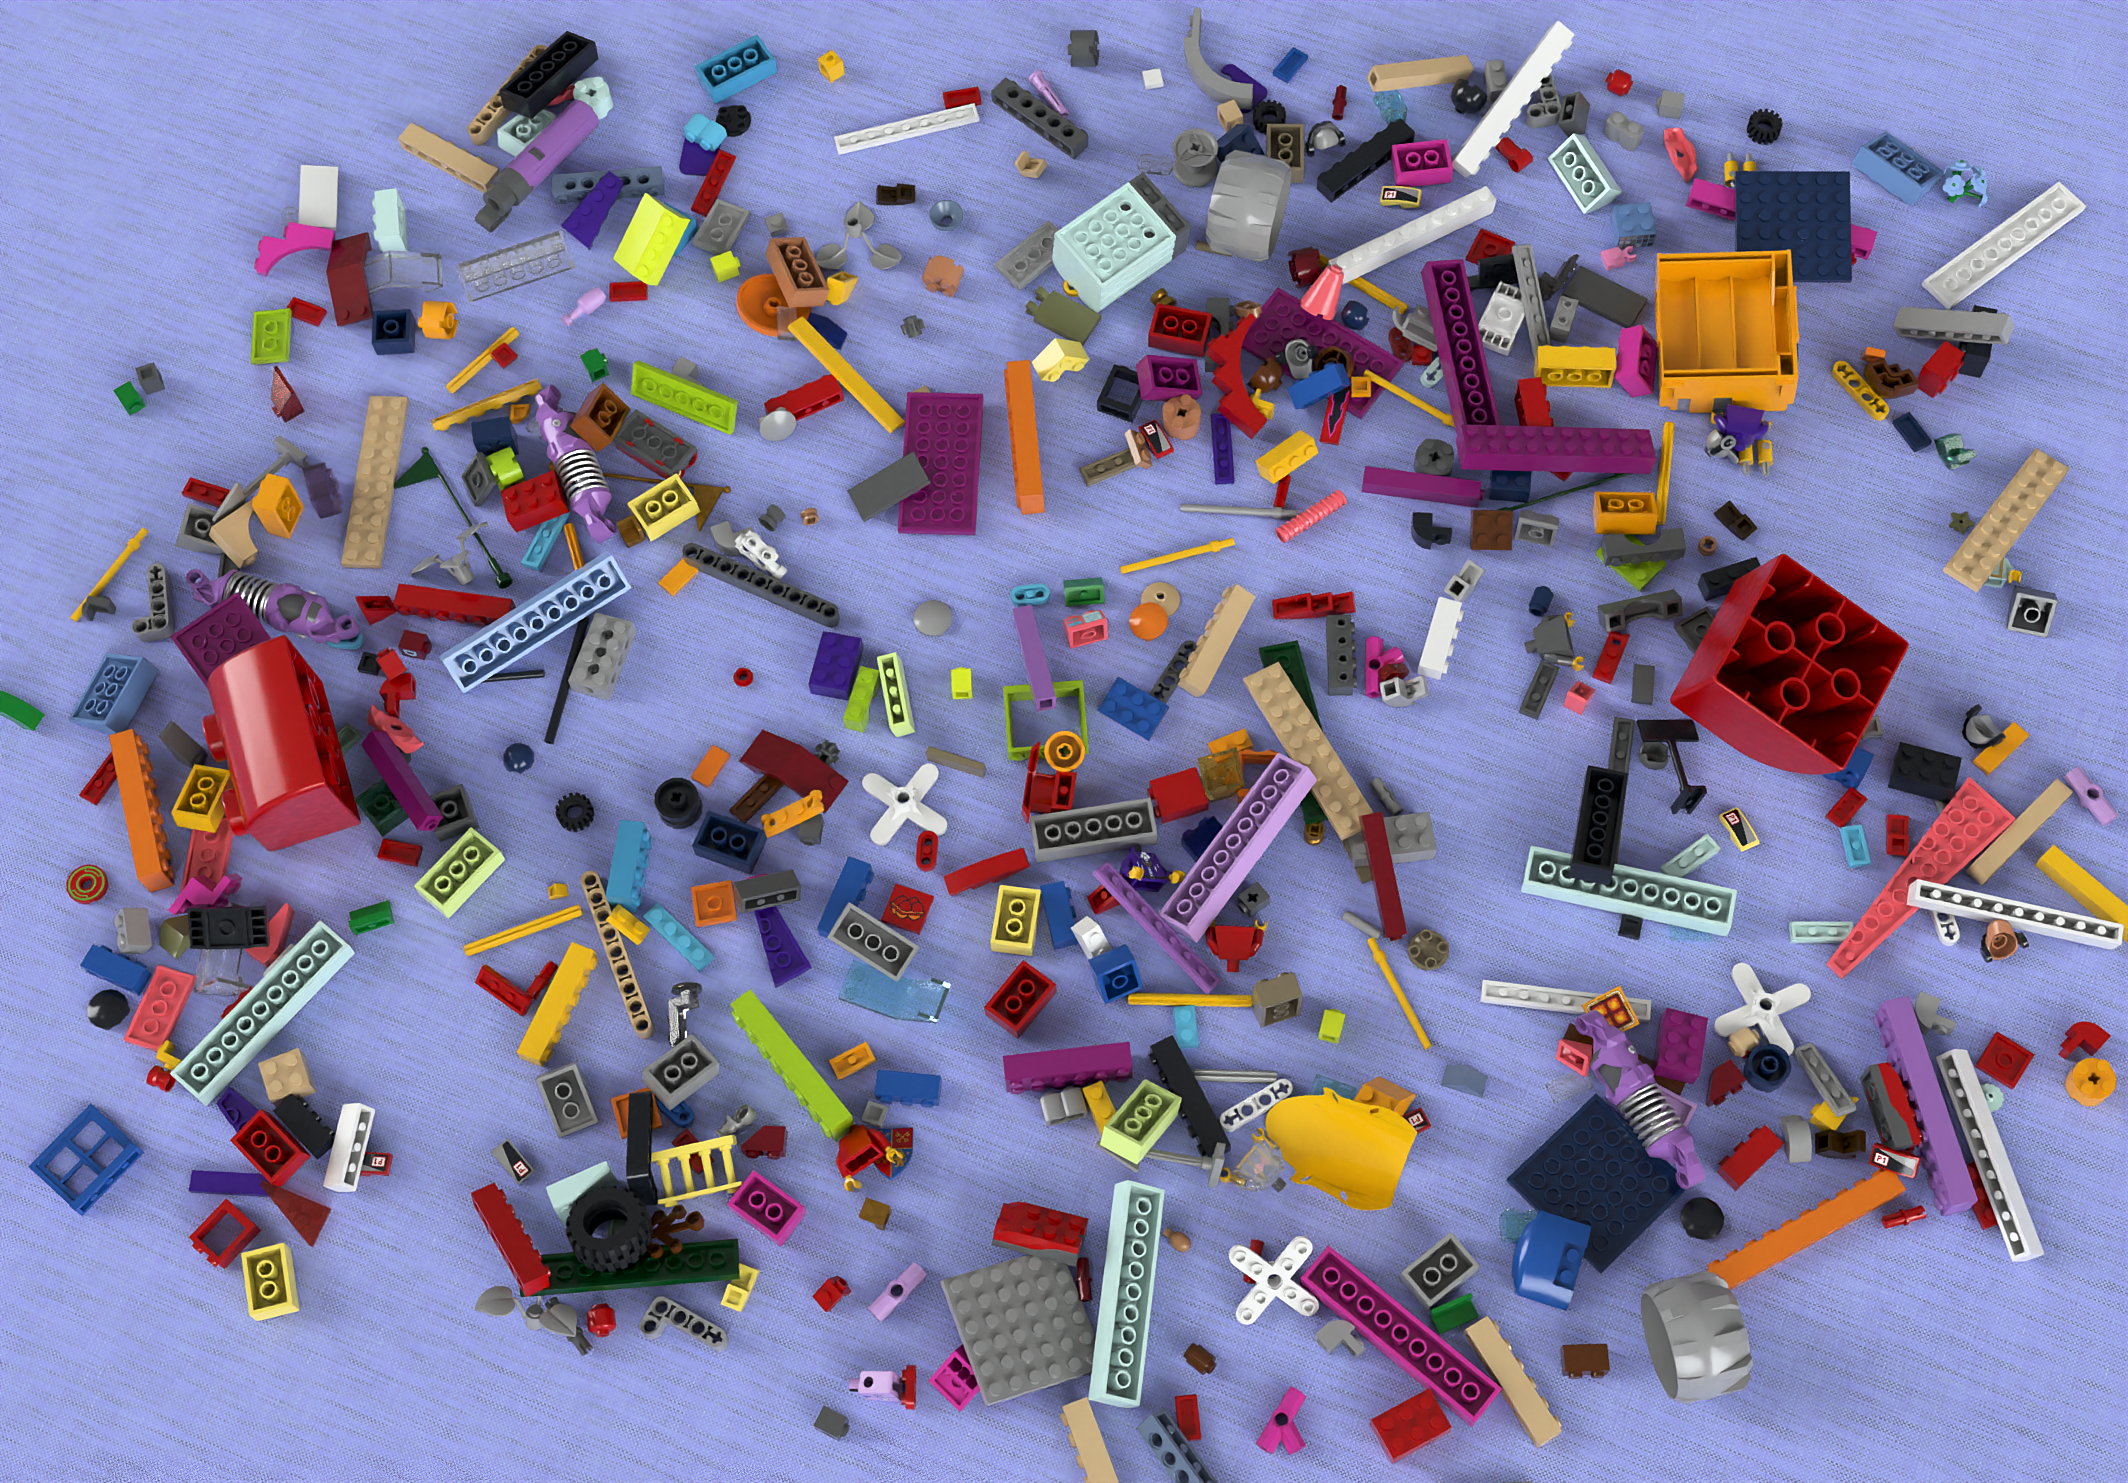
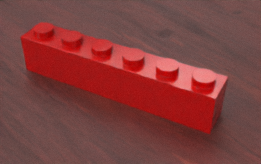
[393,583,516,626]
[471,1182,551,1297]

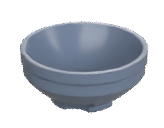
[929,200,963,231]

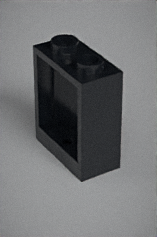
[1097,364,1143,423]

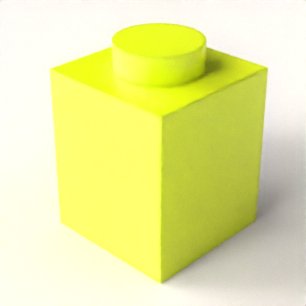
[710,250,741,283]
[951,667,973,699]
[1318,1009,1345,1044]

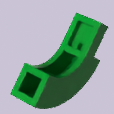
[0,690,45,731]

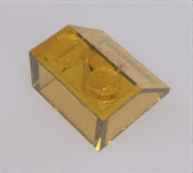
[1197,747,1245,803]

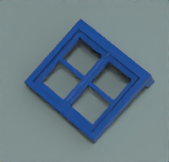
[28,1104,144,1216]

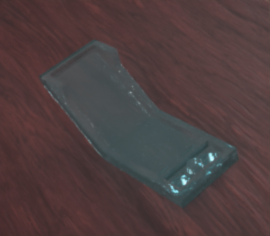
[838,960,951,1023]

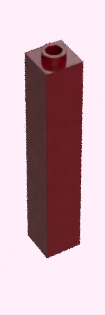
[1359,811,1407,941]

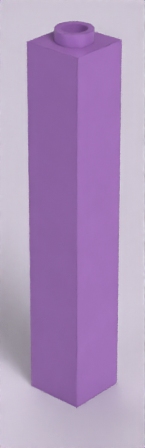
[1012,605,1056,712]

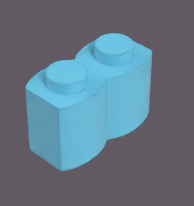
[683,113,727,151]

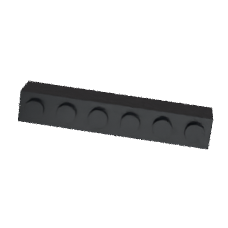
[1317,118,1415,203]
[1148,1035,1231,1157]

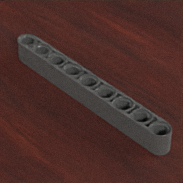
[682,543,840,628]

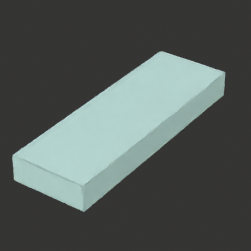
[1659,833,1721,878]
[1789,921,1854,944]

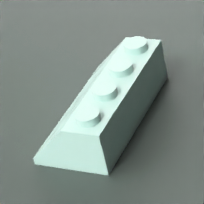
[1548,133,1622,214]

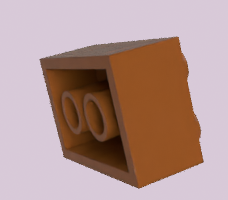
[570,383,630,453]

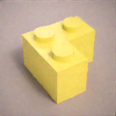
[1032,338,1090,382]

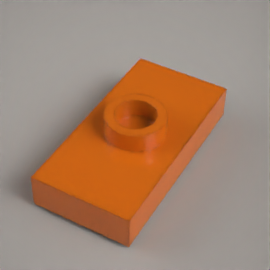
[1860,347,1886,363]

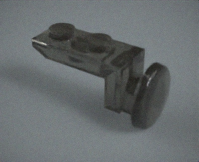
[1538,254,1579,301]
[667,982,703,1048]

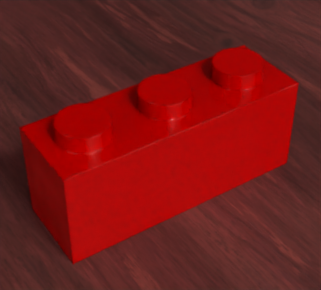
[1717,1125,1784,1191]

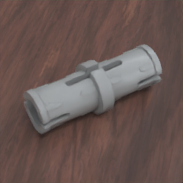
[1369,777,1403,816]

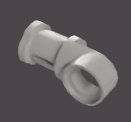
[715,1104,756,1137]

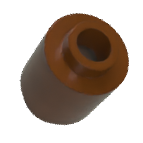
[1183,1343,1217,1375]

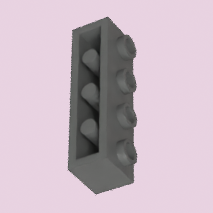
[1326,615,1357,696]

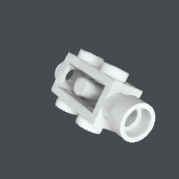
[734,530,787,580]

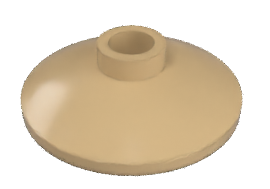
[1141,582,1180,617]

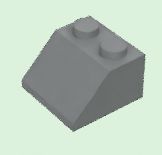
[1514,510,1560,547]

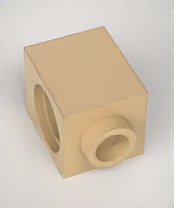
[1217,100,1243,133]

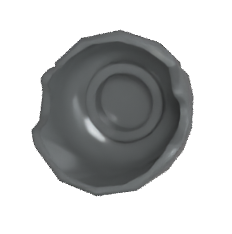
[1639,742,1670,770]

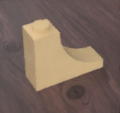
[209,499,258,569]

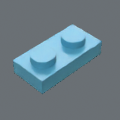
[1840,825,1871,868]
[1174,1005,1198,1049]

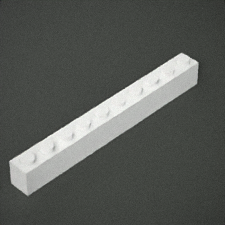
[1451,21,1575,178]
[1328,186,1496,285]
[1906,879,2124,950]
[1936,1049,2044,1262]

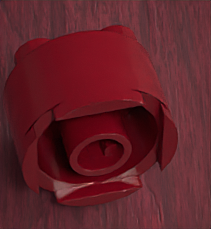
[1288,246,1324,288]

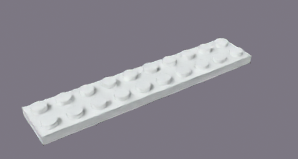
[1922,182,2086,309]

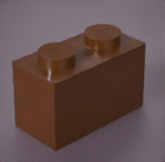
[1560,1344,1610,1379]

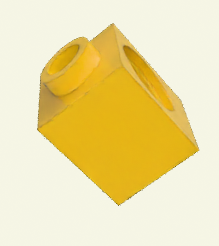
[818,49,845,83]

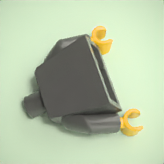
[1524,612,1584,671]

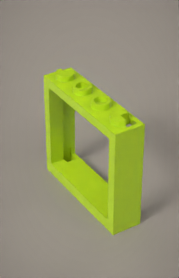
[1003,680,1089,761]

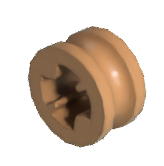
[800,508,819,526]
[1698,536,1717,556]

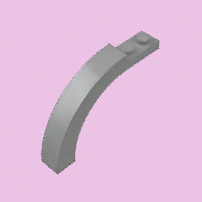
[1184,8,1253,110]

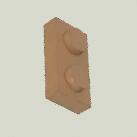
[1124,429,1153,469]

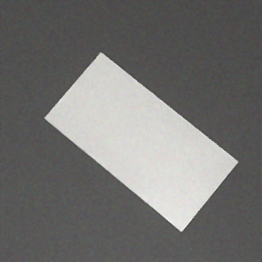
[298,165,338,231]

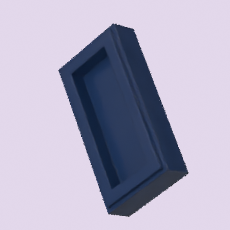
[1892,412,1932,453]

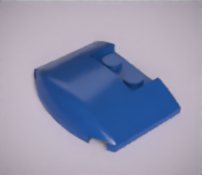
[1512,1210,1591,1311]

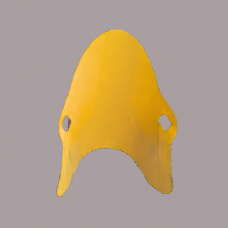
[1265,1087,1417,1210]

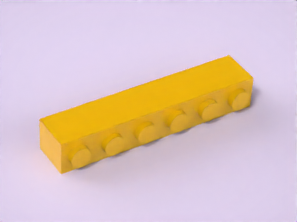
[517,942,598,1067]

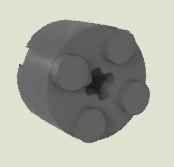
[1068,30,1099,67]
[1414,439,1454,477]

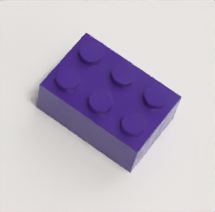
[808,631,864,701]

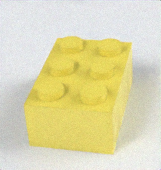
[627,473,700,542]
[990,885,1042,956]
[241,1243,300,1321]

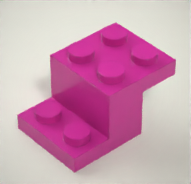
[168,873,243,915]
[928,1344,980,1412]

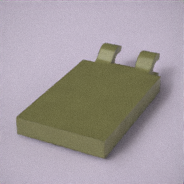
[1025,287,1102,346]

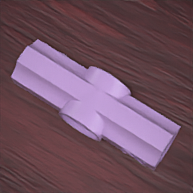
[2064,767,2118,826]
[868,1262,928,1322]

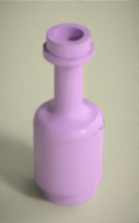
[561,287,607,327]

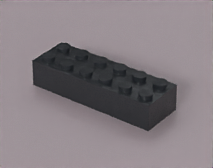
[499,31,599,119]
[1568,765,1629,886]

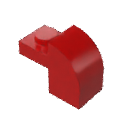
[379,673,416,718]
[2058,1021,2111,1059]

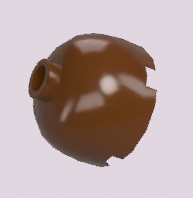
[1315,346,1354,378]
[1247,355,1283,393]

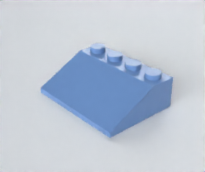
[1851,131,1944,206]
[69,653,159,735]

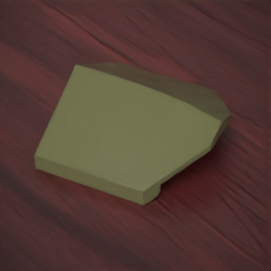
[159,915,190,959]

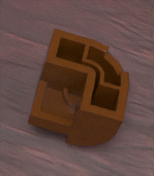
[1863,359,1919,399]

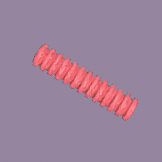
[1276,490,1347,543]

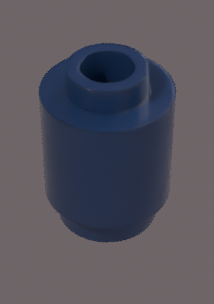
[1528,586,1554,617]

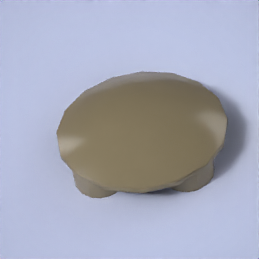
[1408,929,1449,971]

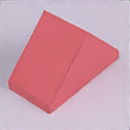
[1563,681,1596,715]
[1556,1039,1592,1077]

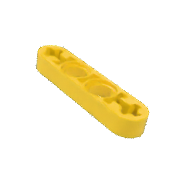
[1831,361,1889,421]

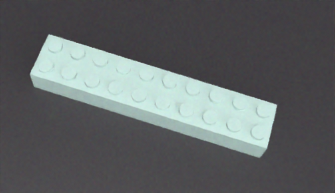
[1521,846,1737,937]
[170,921,355,1106]
[1088,1180,1165,1409]

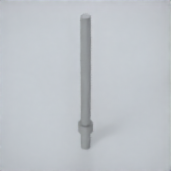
[1180,504,1297,519]

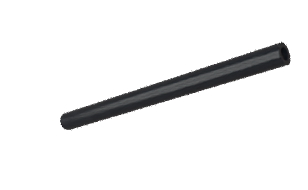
[544,617,589,744]

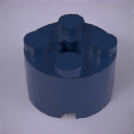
[1743,1044,1791,1093]

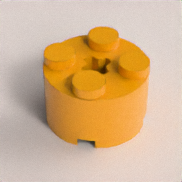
[418,301,458,339]
[1044,730,1085,772]
[2065,1058,2116,1106]

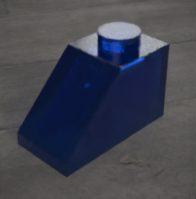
[807,312,848,350]

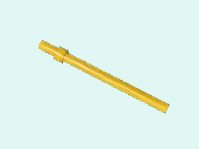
[1363,369,1455,428]
[70,527,149,622]
[1120,538,1235,574]
[1367,937,1432,1050]

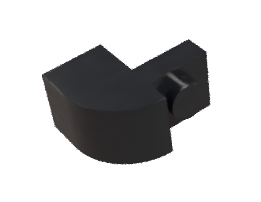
[1411,512,1452,550]

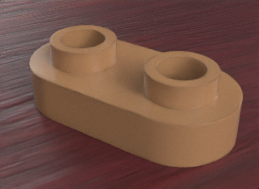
[1233,300,1262,318]

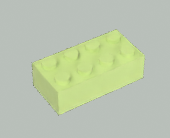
[414,827,505,919]
[1100,1079,1182,1164]

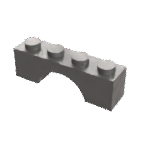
[1205,297,1233,372]
[1601,528,1686,566]
[1597,589,1683,633]

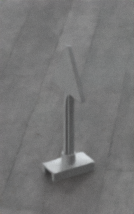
[212,435,310,523]
[1096,1140,1226,1188]

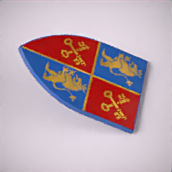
[873,1127,913,1180]

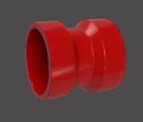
[146,1065,176,1092]

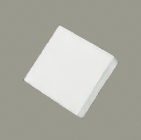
[1142,68,1163,90]

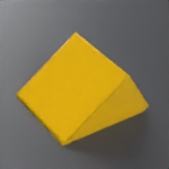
[548,883,568,900]

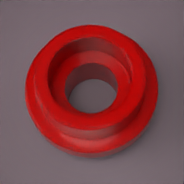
[733,668,753,687]

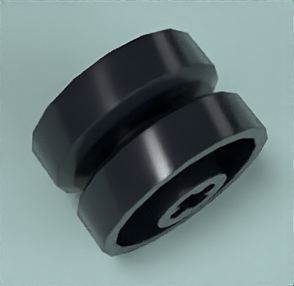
[654,778,703,829]

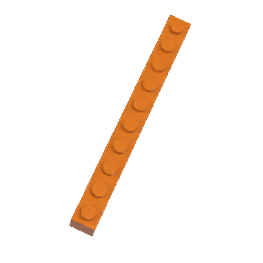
[1707,1169,1906,1290]

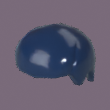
[1341,300,1369,330]
[503,743,534,773]

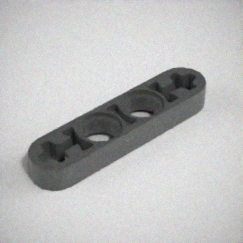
[1150,640,1198,704]

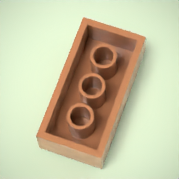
[765,237,829,308]

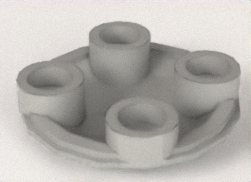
[759,407,796,441]
[913,600,952,637]

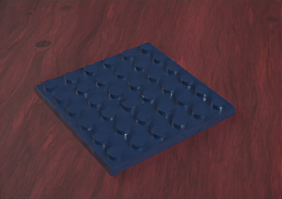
[1734,171,1852,283]
[1506,1094,1687,1274]

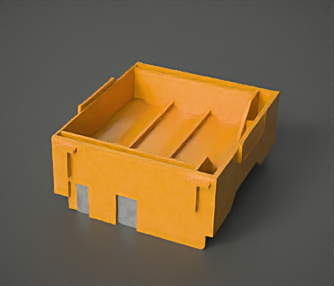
[1655,249,1800,413]

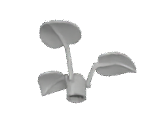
[815,201,902,270]
[410,522,489,585]
[475,1286,577,1337]

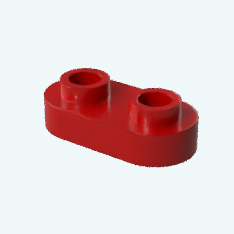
[916,831,939,872]
[901,1365,916,1410]

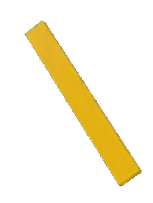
[788,316,905,434]

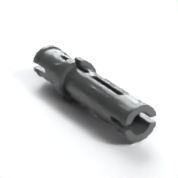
[545,1297,593,1356]

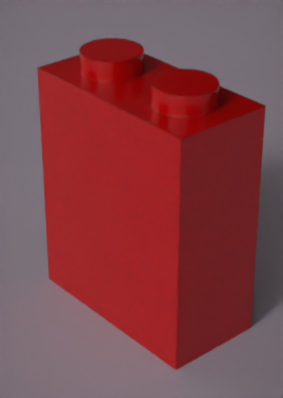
[1147,767,1209,824]

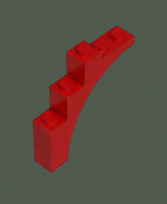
[1205,313,1268,440]

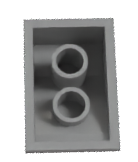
[175,503,226,554]
[536,1060,599,1138]

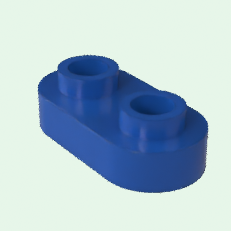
[658,1099,694,1128]

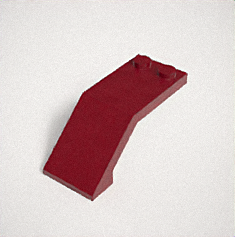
[326,232,373,327]
[739,729,849,814]

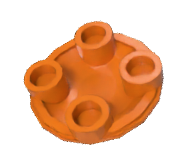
[1129,602,1169,642]

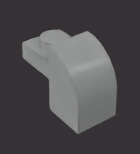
[671,356,704,387]
[710,521,754,556]
[1443,559,1486,602]
[1380,675,1429,707]
[1912,991,1956,1036]
[1779,1115,1812,1163]
[1314,1320,1365,1359]

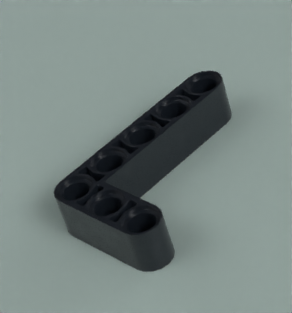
[626,1091,658,1206]

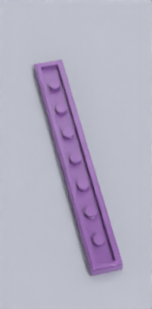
[1092,861,1221,994]

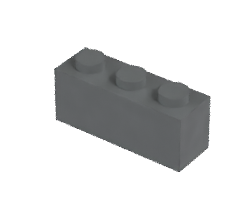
[734,869,801,913]

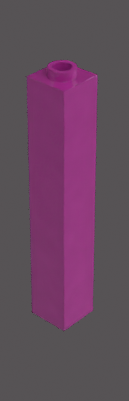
[1362,466,1484,508]
[361,730,443,831]

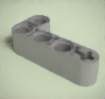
[1525,73,1561,129]
[132,563,175,642]
[640,1296,729,1352]

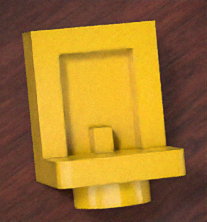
[1250,388,1275,420]
[155,1040,182,1071]

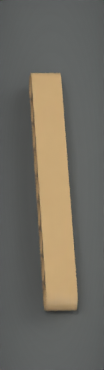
[581,871,654,1039]

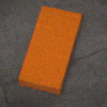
[691,745,730,788]

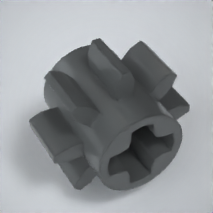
[900,315,925,338]
[814,740,840,766]

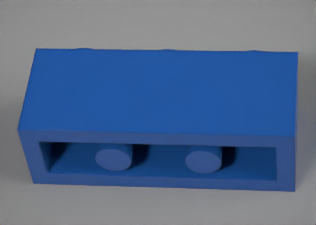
[1287,362,1351,409]
[1040,881,1078,950]
[80,945,152,996]
[874,1070,942,1108]

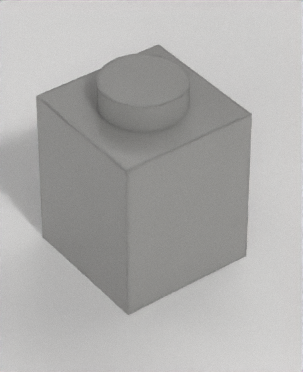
[1655,90,1685,120]

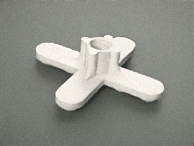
[862,764,947,846]
[1714,963,1811,1056]
[1229,1236,1319,1325]

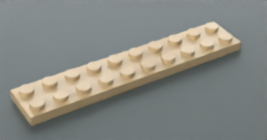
[341,396,409,569]
[1943,448,2070,592]
[1243,662,1373,841]

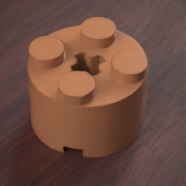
[922,255,964,297]
[1163,394,1201,441]

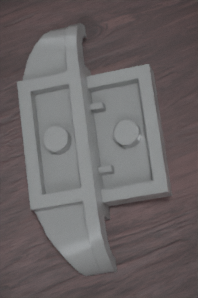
[1392,304,1438,352]

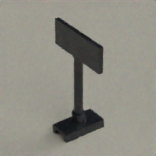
[1637,719,1707,814]

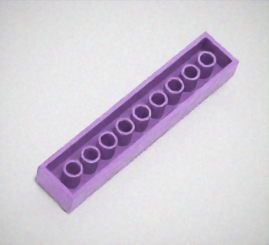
[1874,996,1978,1216]

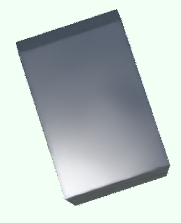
[1441,1065,1488,1098]

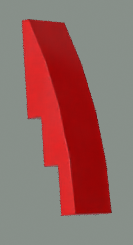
[1272,591,1356,619]
[943,848,1030,896]

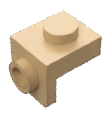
[1015,151,1047,178]

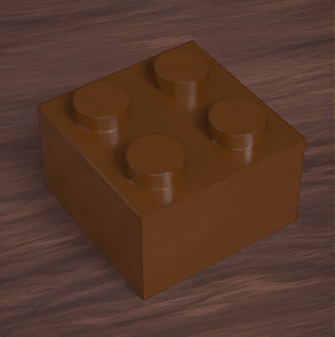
[1470,510,1513,550]

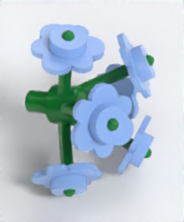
[1943,159,1989,209]

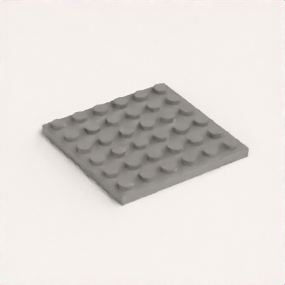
[940,1255,1096,1406]

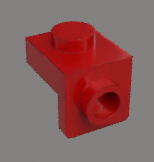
[812,1276,852,1312]

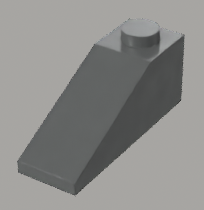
[158,721,208,768]

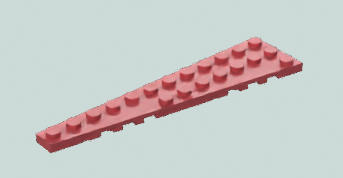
[1826,777,2016,980]

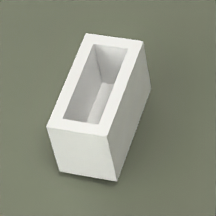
[1071,916,1112,959]

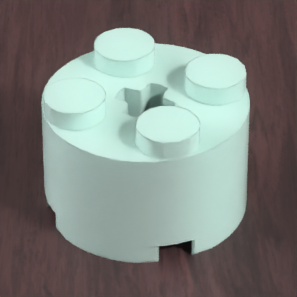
[573,76,613,120]

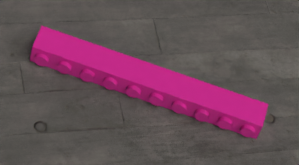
[1686,178,1877,260]

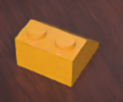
[1353,1076,1416,1116]

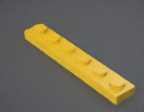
[431,378,542,431]

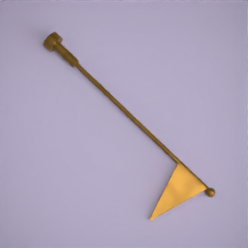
[549,461,731,532]

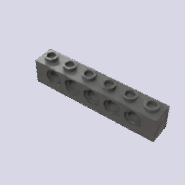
[991,77,1088,160]

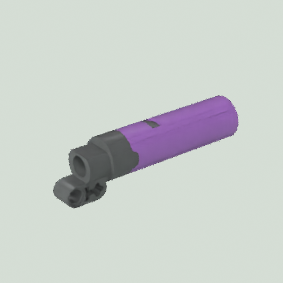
[475,99,599,232]

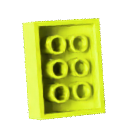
[613,193,690,286]

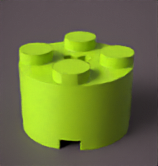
[485,447,526,491]

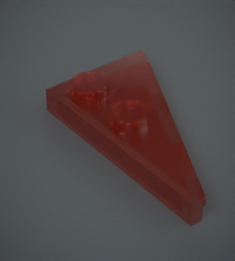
[260,1180,332,1248]

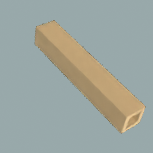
[1367,55,1474,92]

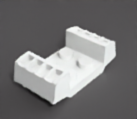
[1478,281,1525,357]

